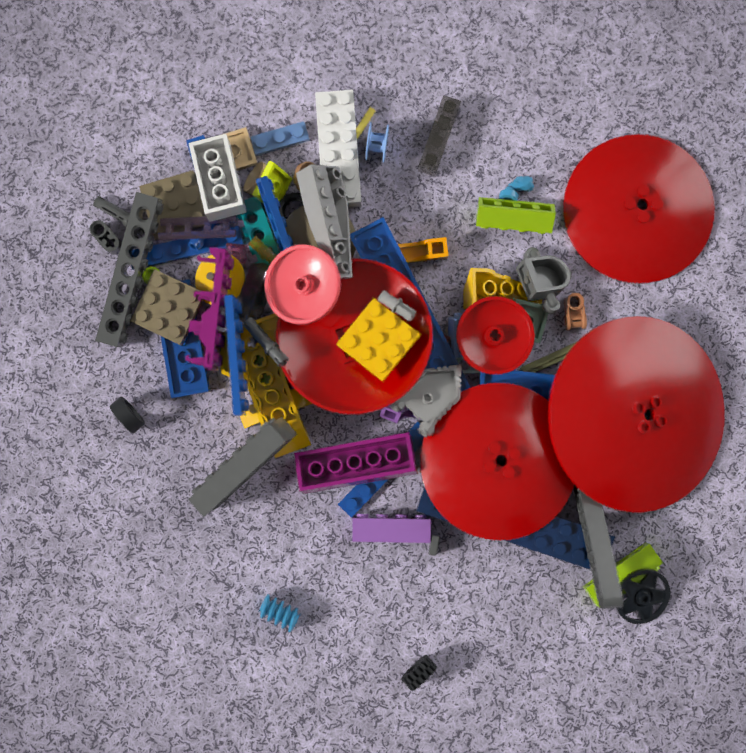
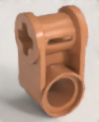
[564,293,587,331]

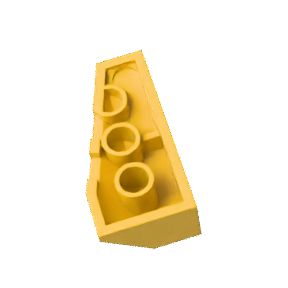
[463,268,542,309]

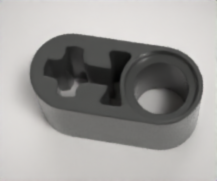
[89,220,122,255]

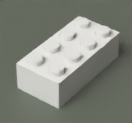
[189,134,247,222]

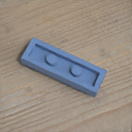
[250,121,310,156]

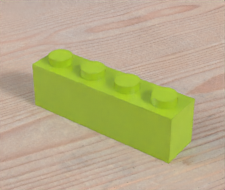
[476,197,556,234]
[583,542,663,608]

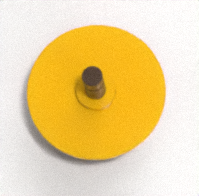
[195,255,246,305]

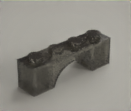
[418,95,461,177]

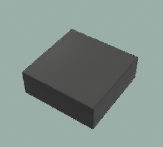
[428,535,440,556]

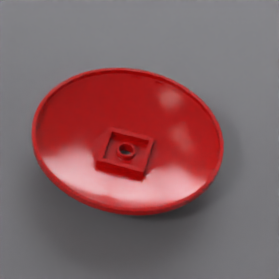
[563,134,715,284]
[275,258,433,415]
[420,383,574,540]

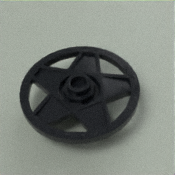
[616,569,670,624]

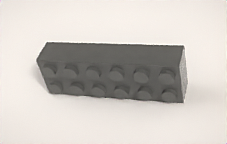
[188,417,297,517]

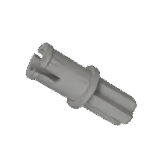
[378,290,416,321]

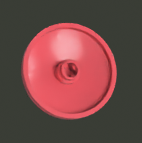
[265,245,341,325]

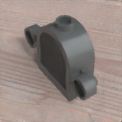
[516,247,572,314]

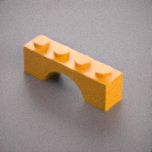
[398,237,448,263]

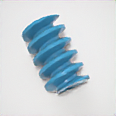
[258,594,301,633]

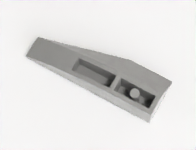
[296,164,352,279]

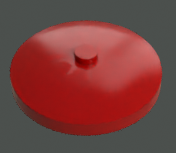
[456,296,535,375]

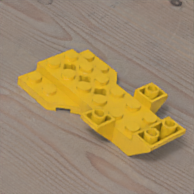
[220,313,313,458]

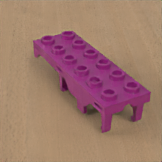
[185,247,234,371]

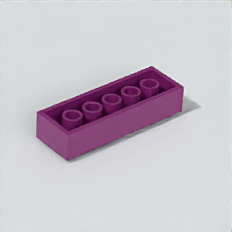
[294,432,418,494]

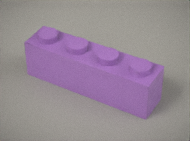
[352,514,431,543]

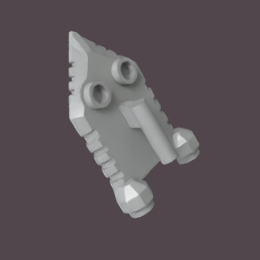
[390,364,462,437]

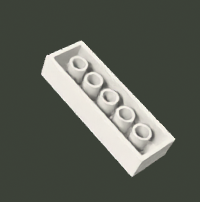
[315,90,362,208]

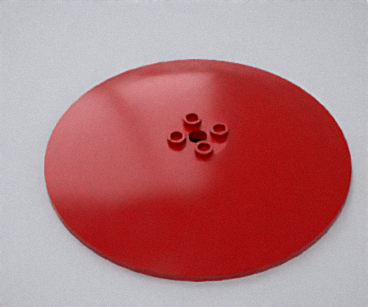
[548,316,725,512]

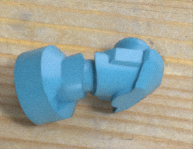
[499,176,534,201]

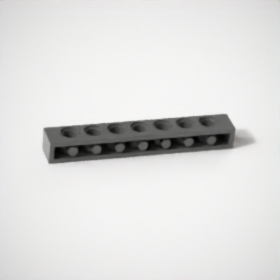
[95,192,164,347]

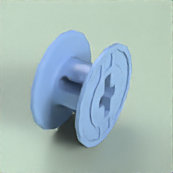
[365,122,389,163]

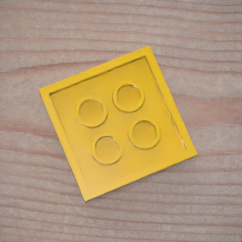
[336,298,421,382]

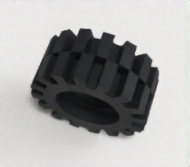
[401,655,437,692]

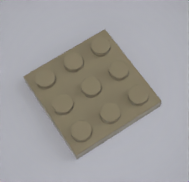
[139,170,209,241]
[131,269,204,346]

